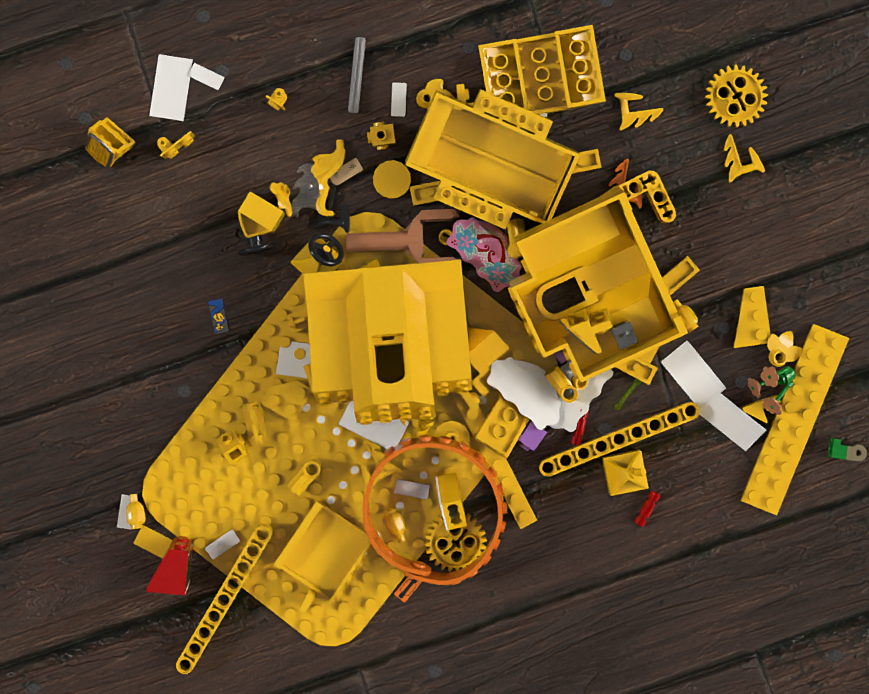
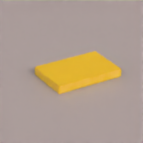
[474,393,530,458]

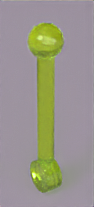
[614,378,642,410]

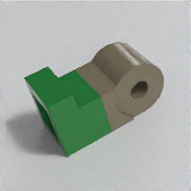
[828,438,867,461]

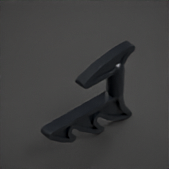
[313,184,350,233]

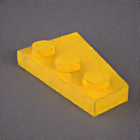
[733,286,771,348]

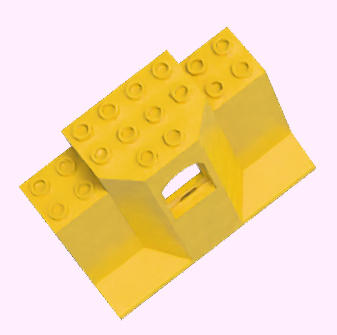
[507,185,688,383]
[303,260,472,425]

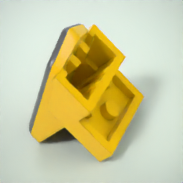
[85,117,136,168]
[559,308,613,354]

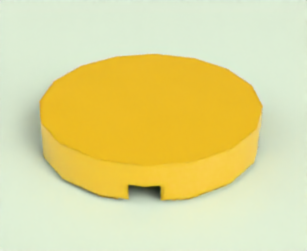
[373,160,411,199]

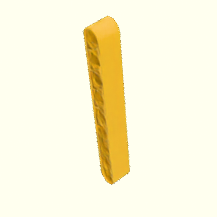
[538,402,700,476]
[176,523,273,674]

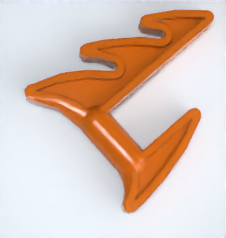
[608,159,643,209]

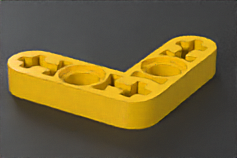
[618,171,676,223]

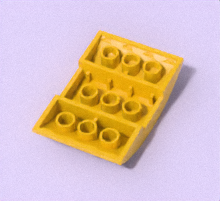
[478,25,606,115]

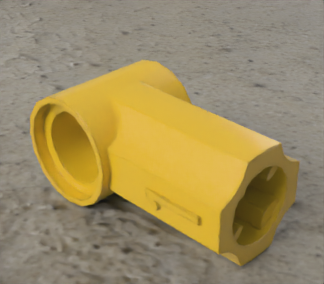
[507,219,526,259]
[544,365,578,403]
[287,459,322,496]

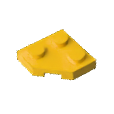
[261,380,312,423]

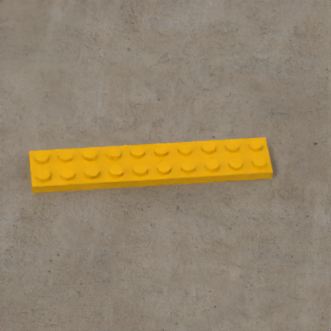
[740,324,849,515]

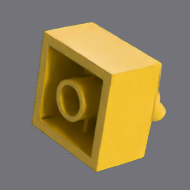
[467,325,509,374]
[602,449,649,496]

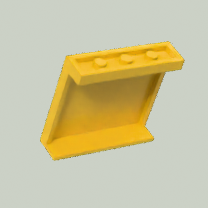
[274,500,374,604]

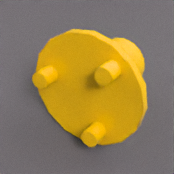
[433,420,471,459]

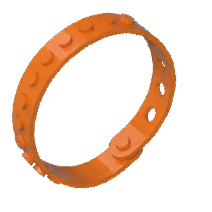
[363,435,507,585]

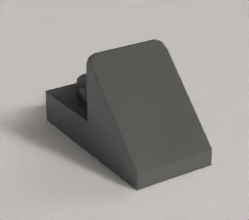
[610,320,638,349]

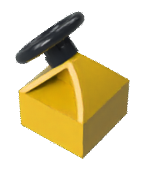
[238,192,286,256]
[290,233,346,274]

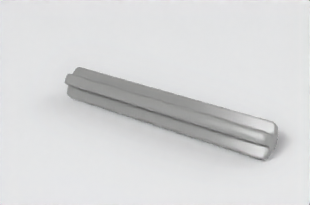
[348,37,366,113]

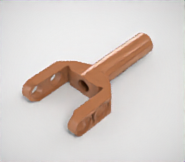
[346,209,462,265]

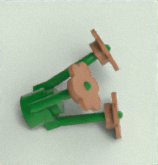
[748,366,796,415]

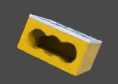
[435,473,467,531]

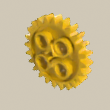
[705,65,768,128]
[424,513,487,572]

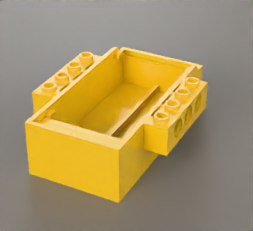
[405,89,580,229]

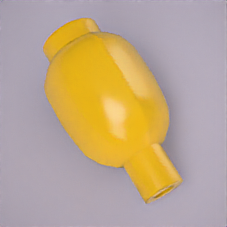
[673,299,699,333]
[126,494,145,529]
[385,507,406,543]

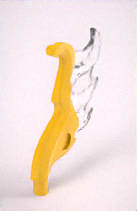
[291,140,346,217]

